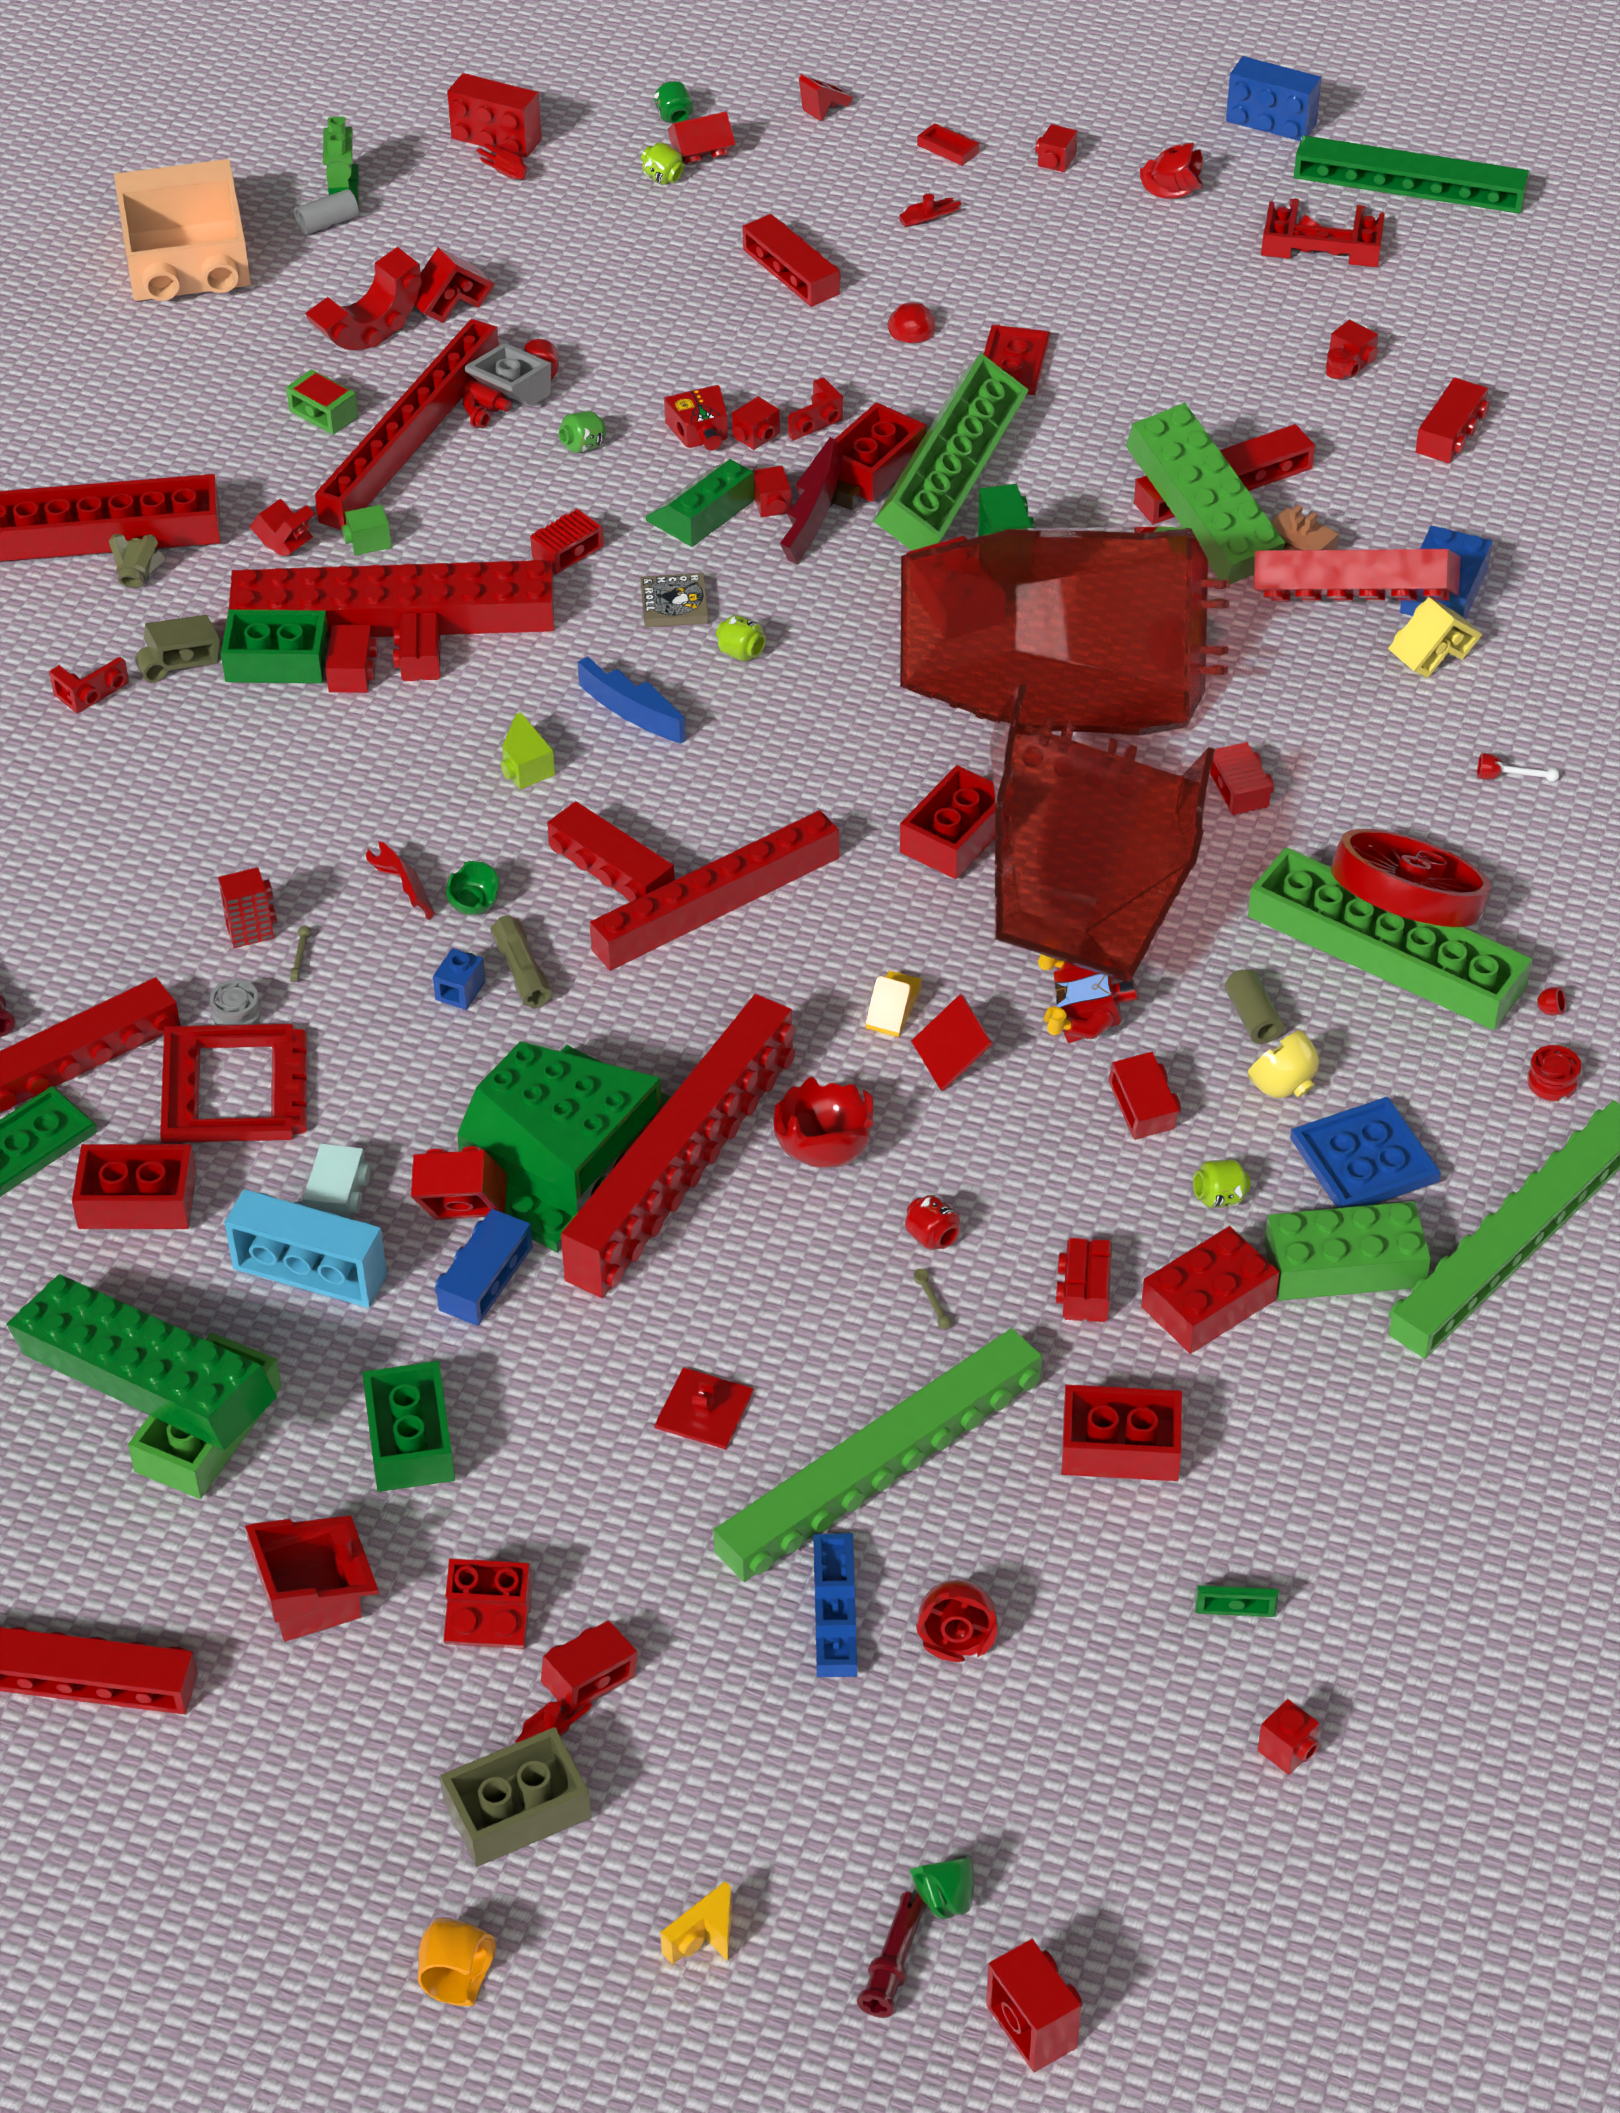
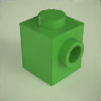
[341,504,392,556]

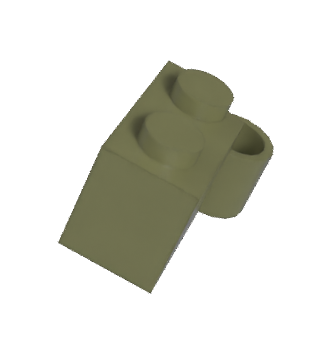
[135,615,220,683]

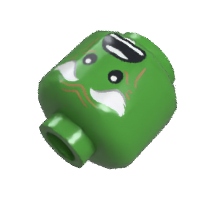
[558,410,606,453]

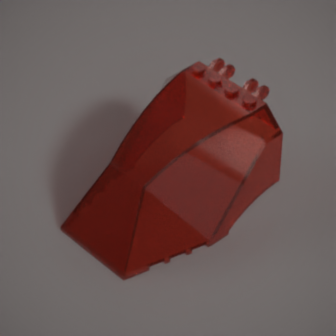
[900,526,1230,736]
[989,684,1215,983]

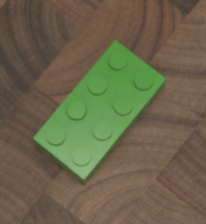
[1264,1201,1431,1301]
[128,1332,282,1499]

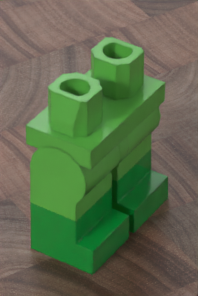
[323,116,359,206]

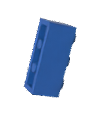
[435,1209,533,1326]

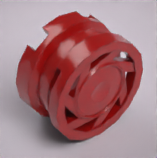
[1527,1045,1581,1101]

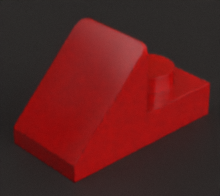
[799,74,853,121]

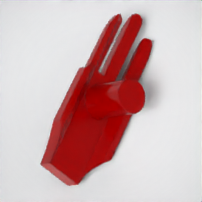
[477,144,528,180]
[899,194,961,227]
[515,1701,592,1743]

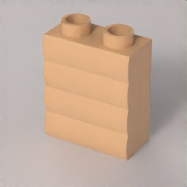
[114,159,251,301]

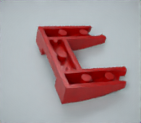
[1261,198,1385,267]

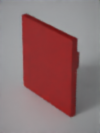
[911,994,993,1091]
[654,1367,754,1450]

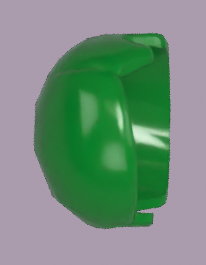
[446,861,500,916]

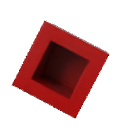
[752,465,791,518]

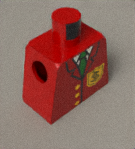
[664,385,728,451]

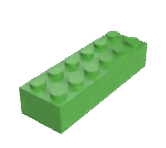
[1126,403,1285,587]

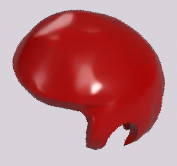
[773,1076,874,1168]

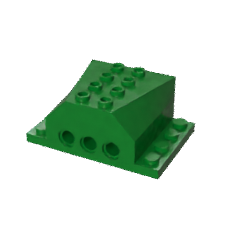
[457,1041,671,1253]

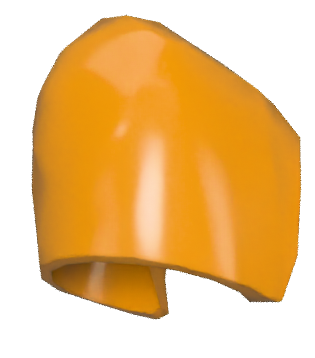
[418,1917,496,2006]

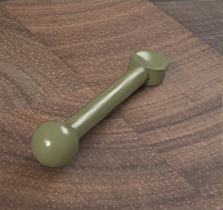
[290,925,311,982]
[914,1269,952,1330]

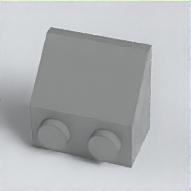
[465,343,551,407]

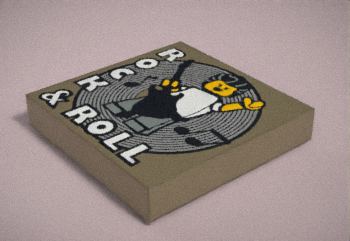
[640,573,709,628]

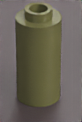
[1225,969,1284,1044]

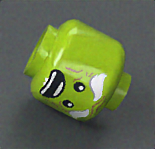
[641,142,684,186]
[716,615,766,662]
[1193,1159,1251,1208]

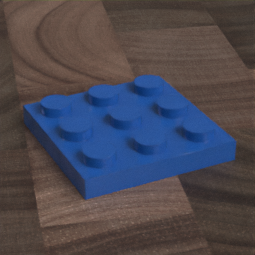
[1290,1096,1441,1208]

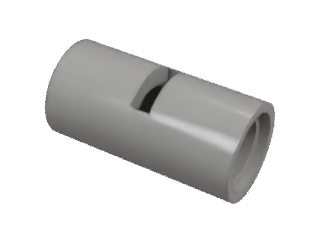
[294,189,359,235]

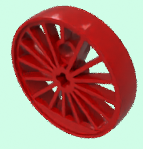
[1331,829,1491,927]

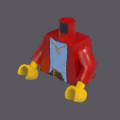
[1038,942,1139,1043]

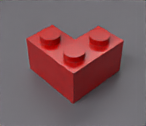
[414,247,495,323]

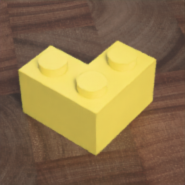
[1388,597,1483,678]

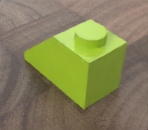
[500,712,555,790]

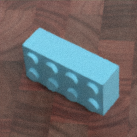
[224,1189,387,1308]

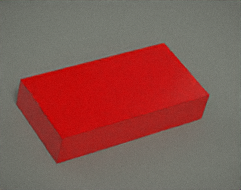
[917,123,980,166]

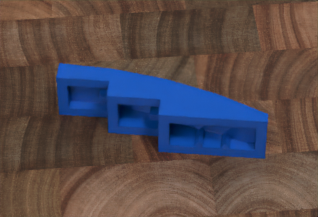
[577,656,686,744]
[813,1533,857,1677]

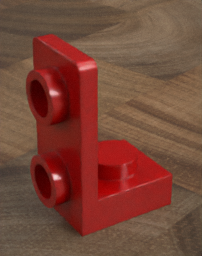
[788,377,843,441]
[49,657,129,714]

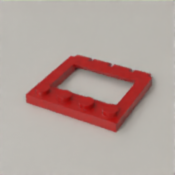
[160,1024,307,1143]

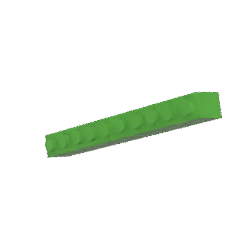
[1389,1100,1620,1359]
[713,1328,1042,1582]

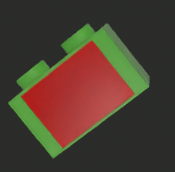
[286,369,358,435]

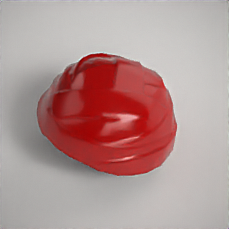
[888,302,935,343]

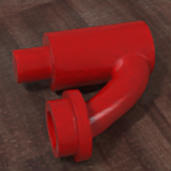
[463,379,512,429]

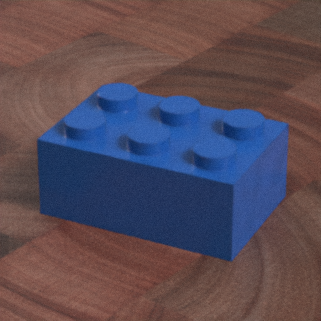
[1226,56,1322,141]
[1400,525,1492,620]

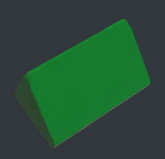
[1195,1585,1279,1617]

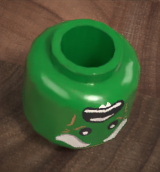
[653,81,694,124]

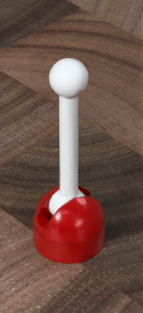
[1477,752,1559,782]

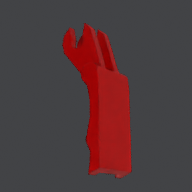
[366,841,435,920]

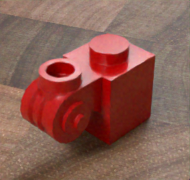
[1325,319,1378,379]

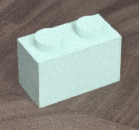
[303,1144,370,1219]

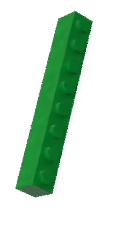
[1294,135,1529,214]

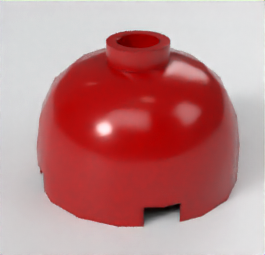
[916,1579,998,1662]

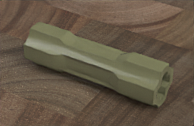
[490,915,552,1009]

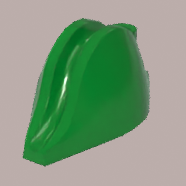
[909,1854,974,1920]

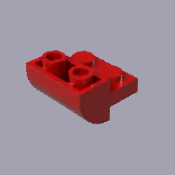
[443,1558,532,1649]

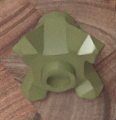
[108,534,166,588]

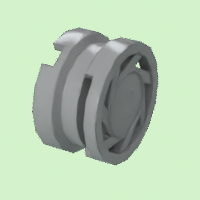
[209,979,262,1025]

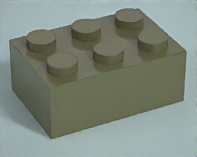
[440,1727,592,1867]

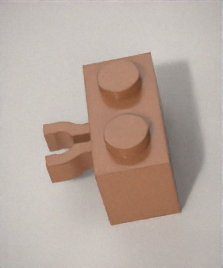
[1271,505,1339,550]

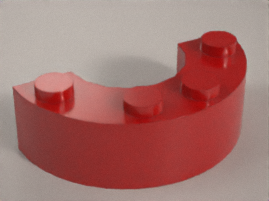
[305,247,422,350]

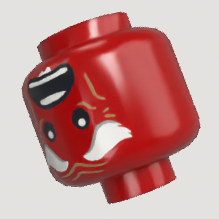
[905,1195,960,1250]

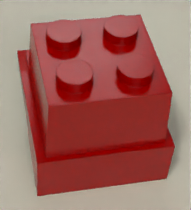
[245,1515,379,1642]

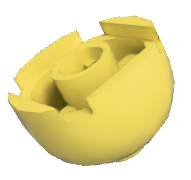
[1247,1030,1320,1098]

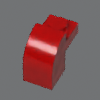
[249,498,315,556]

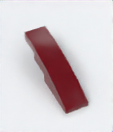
[779,437,843,565]

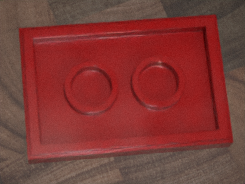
[983,325,1050,395]

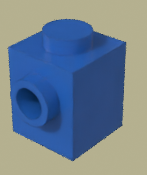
[433,948,486,1010]

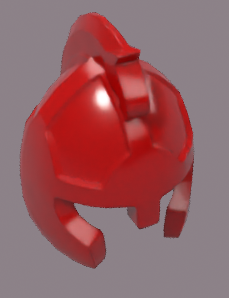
[1140,142,1203,199]

